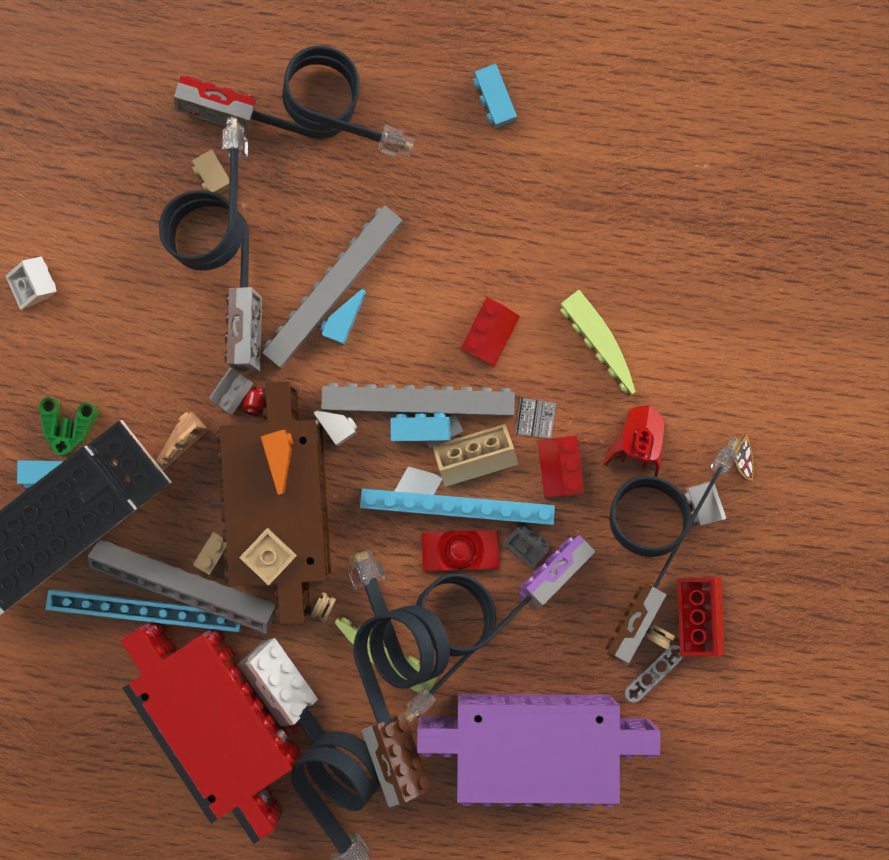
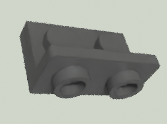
[503,522,550,568]

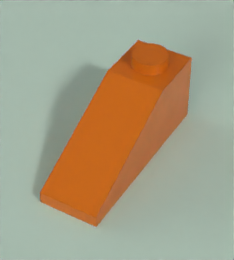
[261,430,294,495]

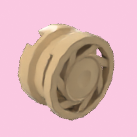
[311,592,336,623]
[644,623,675,650]

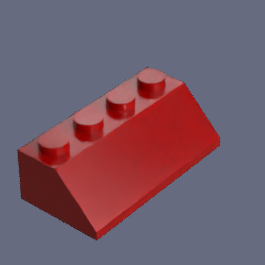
[677,577,725,657]

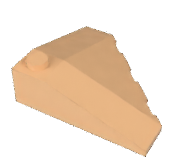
[156,412,209,471]

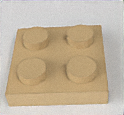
[239,528,297,585]

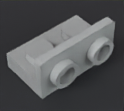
[209,368,254,415]

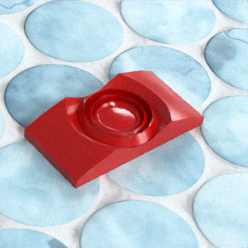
[422,530,500,571]

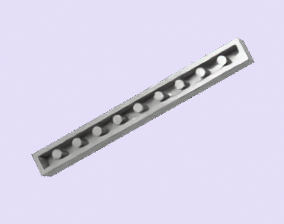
[262,205,403,368]
[321,383,515,416]
[88,540,276,634]

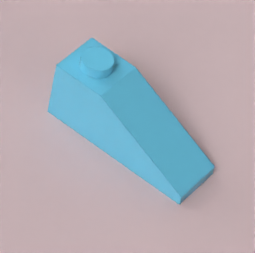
[320,289,366,345]

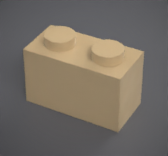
[192,150,229,194]
[193,531,227,575]

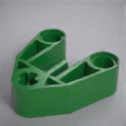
[39,397,99,456]

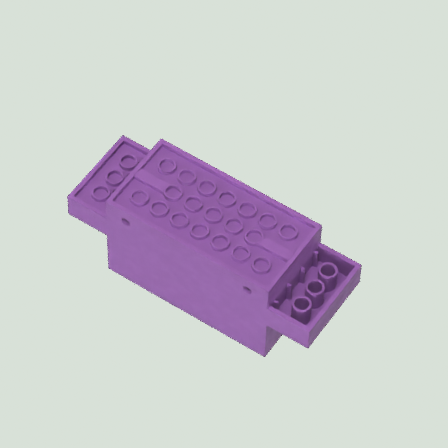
[417,694,660,807]

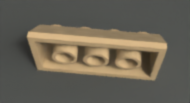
[433,424,518,487]

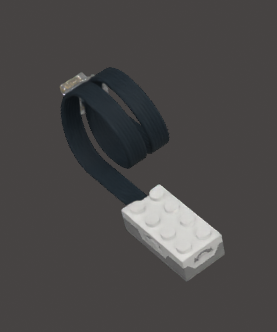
[237,638,381,860]

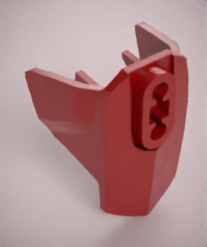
[603,405,664,477]

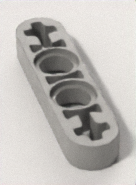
[624,644,683,703]

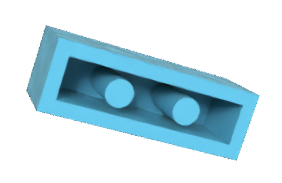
[472,64,517,129]
[391,413,451,442]
[17,460,63,488]

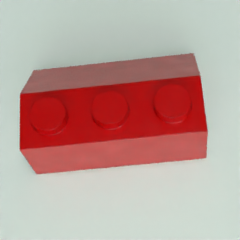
[460,297,520,367]
[537,435,584,498]

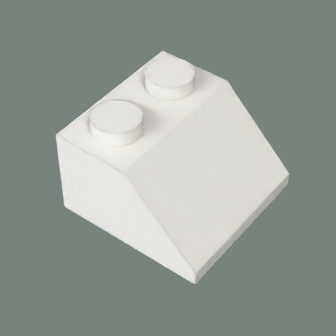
[6,257,57,310]
[314,411,358,446]
[684,482,726,526]

